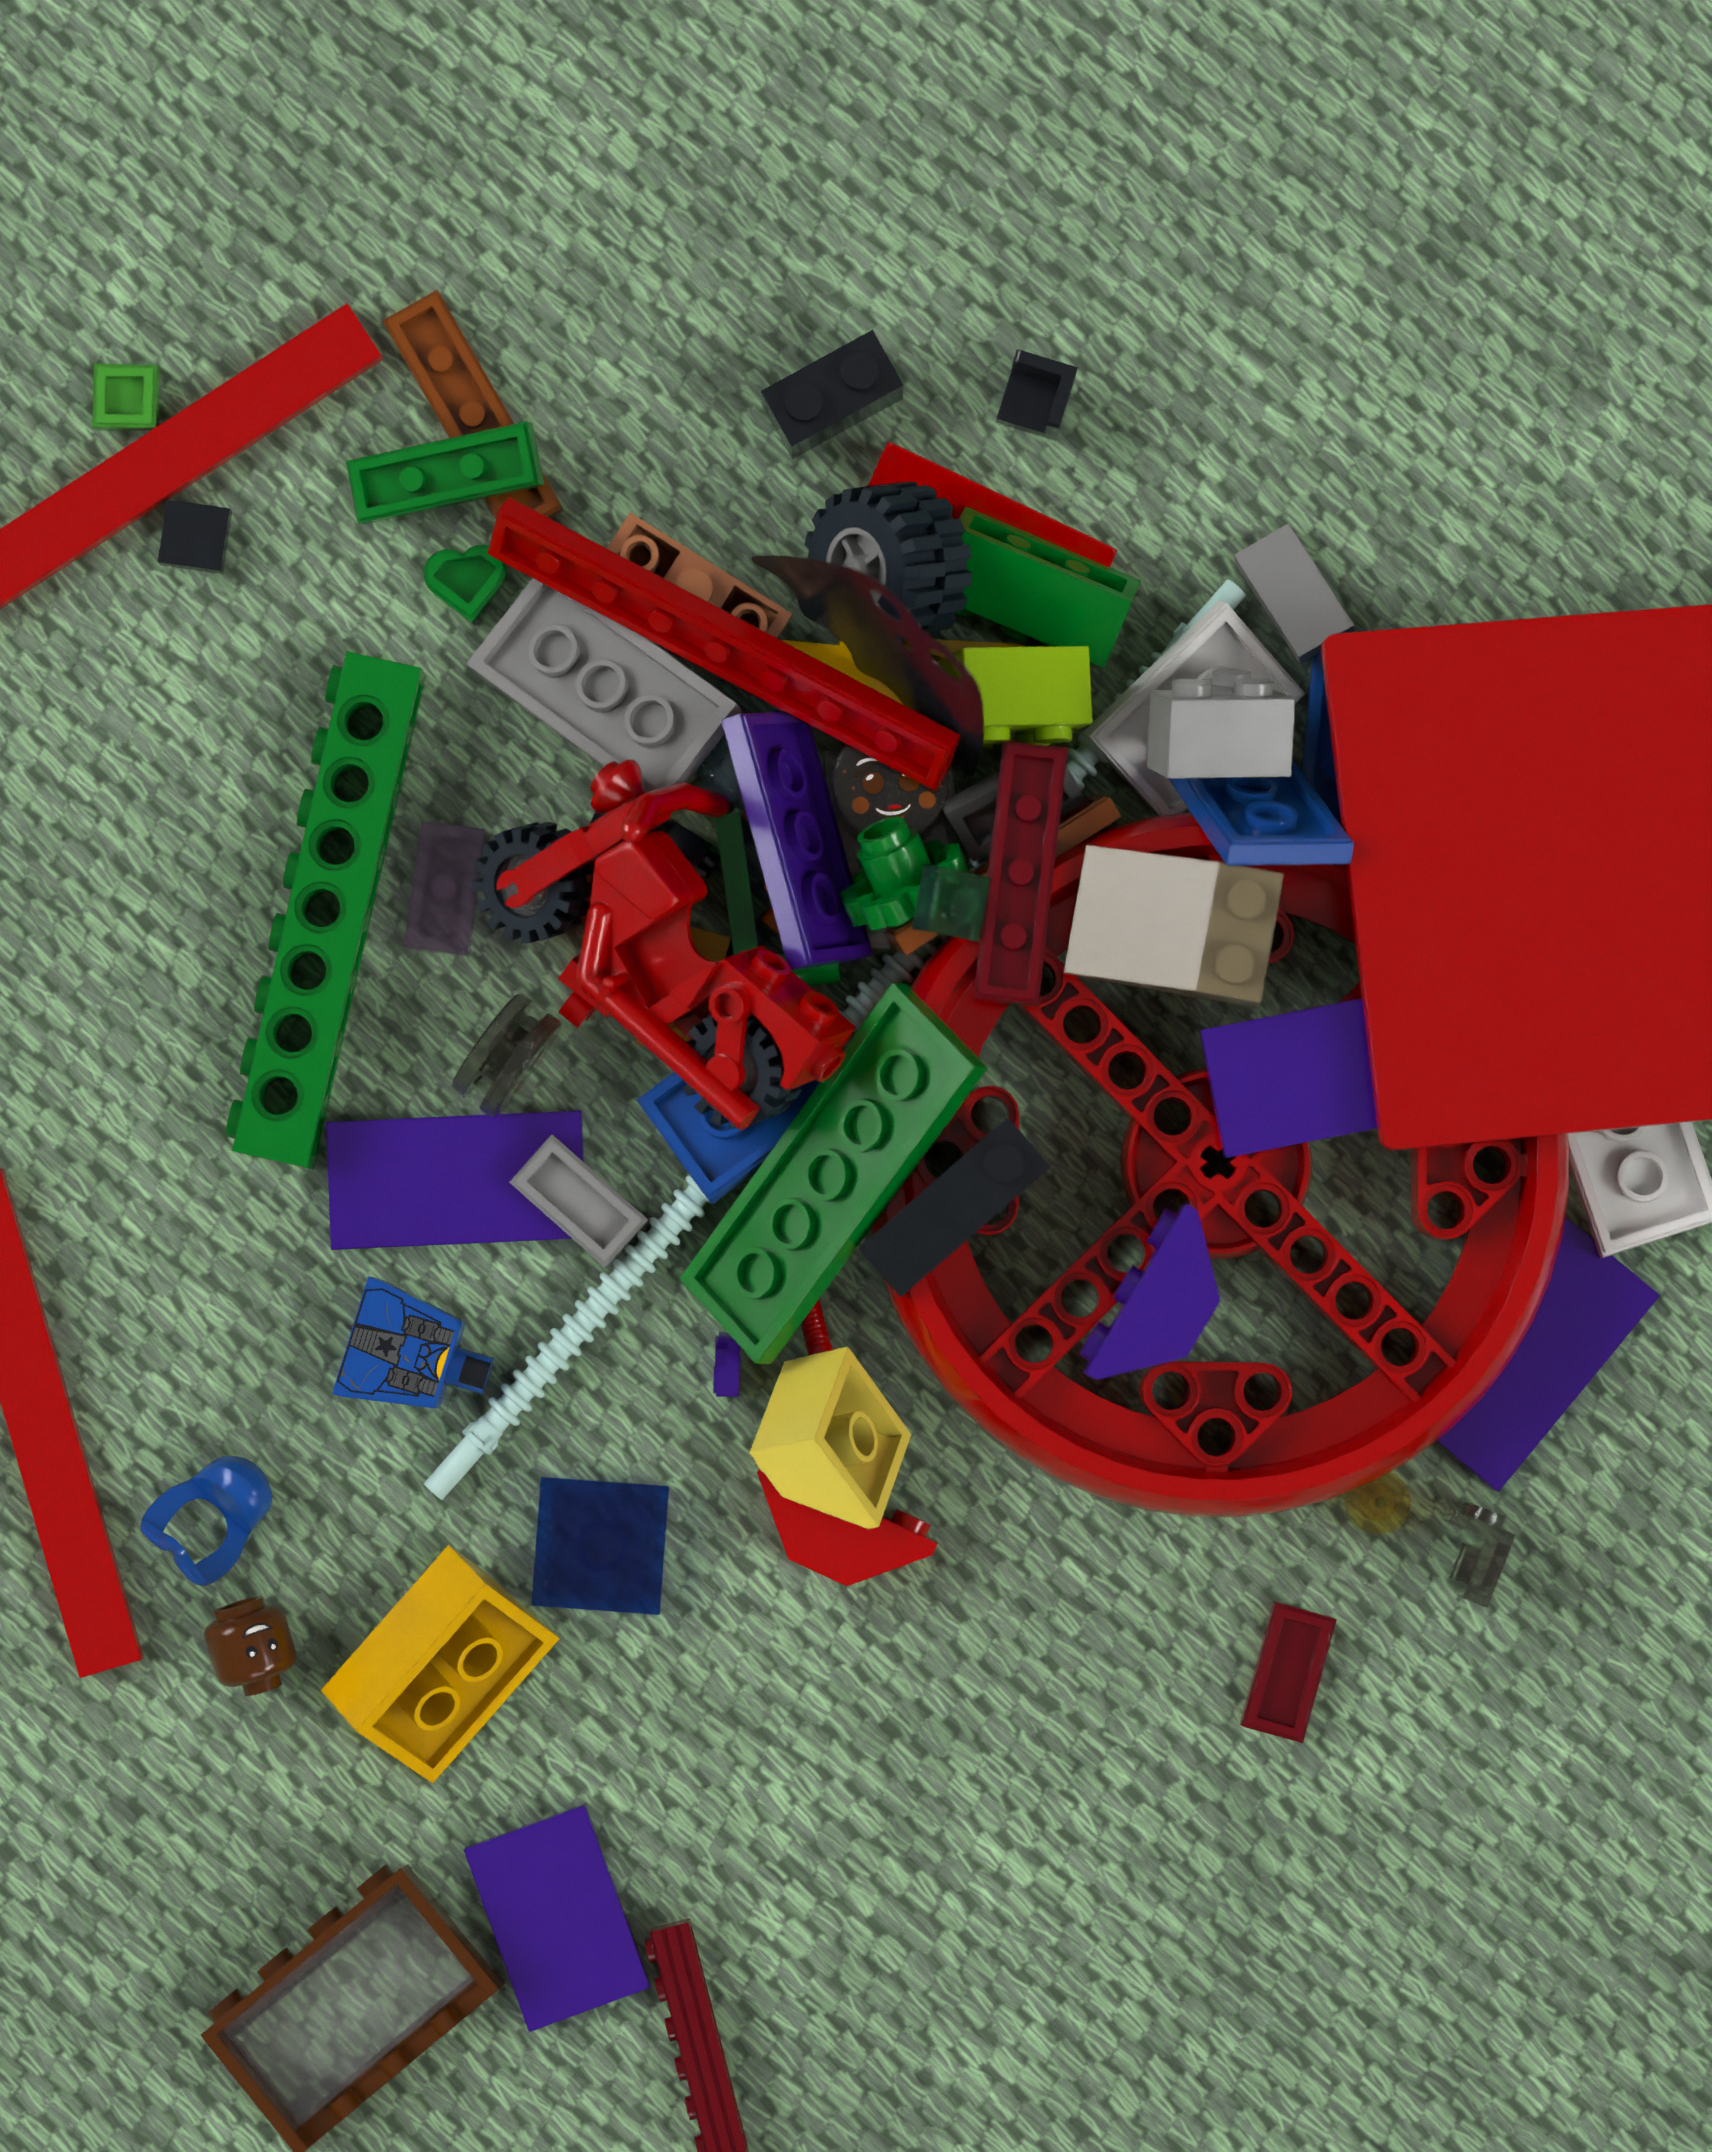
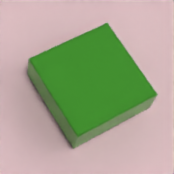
[92,364,160,431]

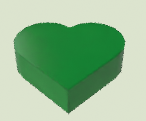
[424,545,508,624]

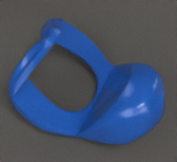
[140,1456,272,1586]

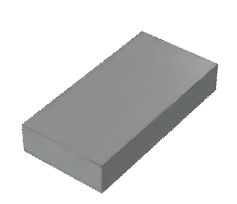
[1234,523,1355,664]
[509,1135,648,1268]

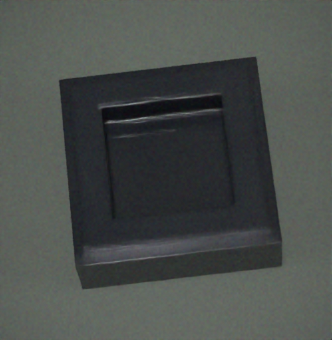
[158,500,232,574]

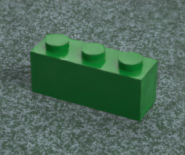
[955,507,1141,668]

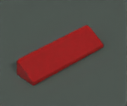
[868,442,1118,568]

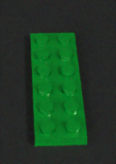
[680,983,988,1364]

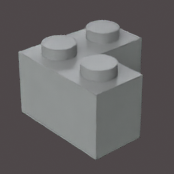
[1147,669,1295,778]

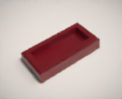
[1240,1601,1337,1743]

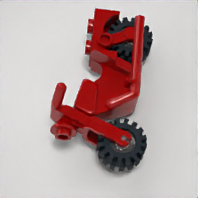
[472,759,856,1130]

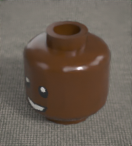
[204,1596,297,1696]

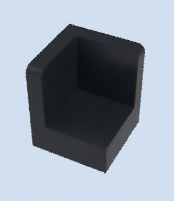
[996,350,1078,441]

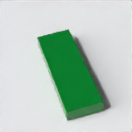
[346,422,545,524]

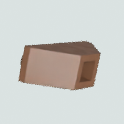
[607,513,793,638]

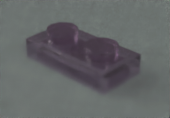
[404,821,487,957]

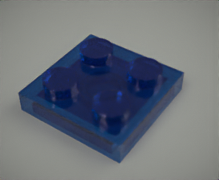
[531,1476,670,1615]

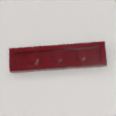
[973,741,1068,1007]

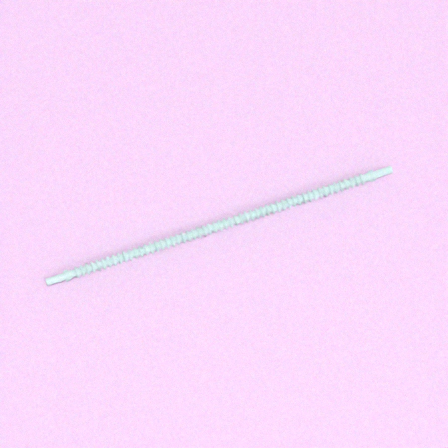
[423,579,1246,1500]

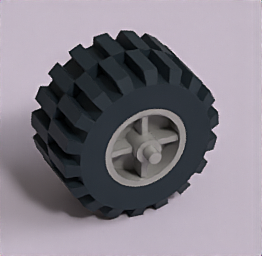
[804,482,972,644]

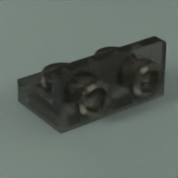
[1441,1501,1516,1608]

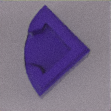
[713,1332,741,1397]

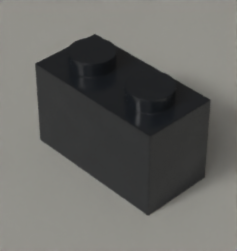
[761,330,904,460]

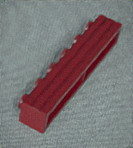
[644,1918,749,2152]

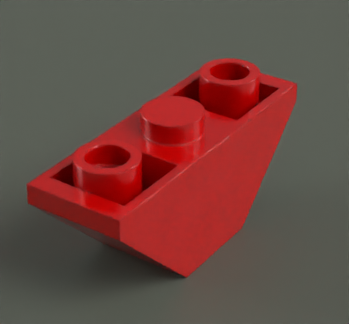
[757,1469,938,1587]

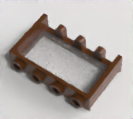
[200,1864,506,2152]

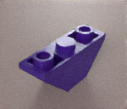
[1079,1203,1221,1380]

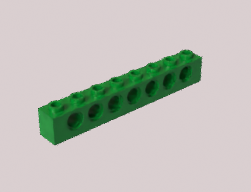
[226,651,426,1170]

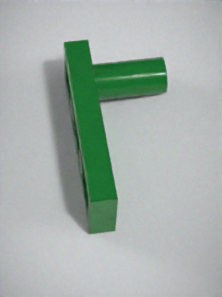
[715,813,841,986]

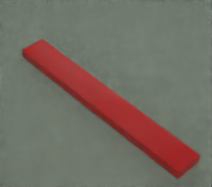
[0,303,384,609]
[487,497,961,791]
[0,1168,144,1678]

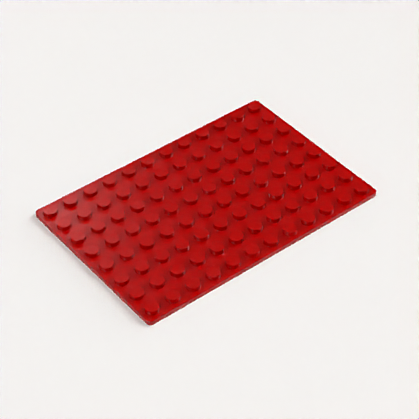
[1321,604,1712,1151]

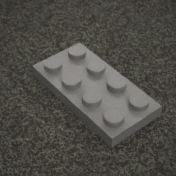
[466,578,742,793]

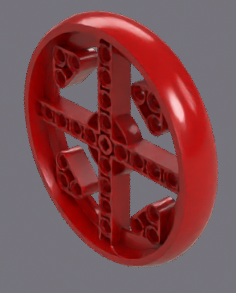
[869,812,1569,1517]

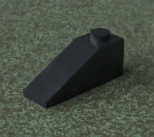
[858,1117,1051,1297]

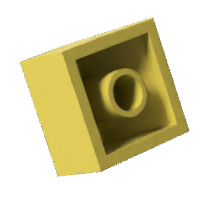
[749,1346,911,1529]

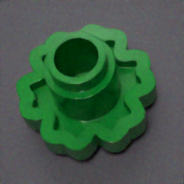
[840,816,971,930]

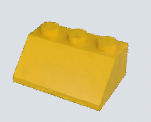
[320,1545,560,1784]

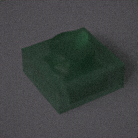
[912,865,990,942]

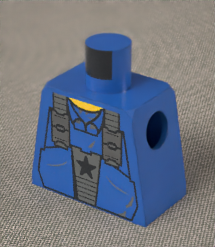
[332,1276,494,1408]

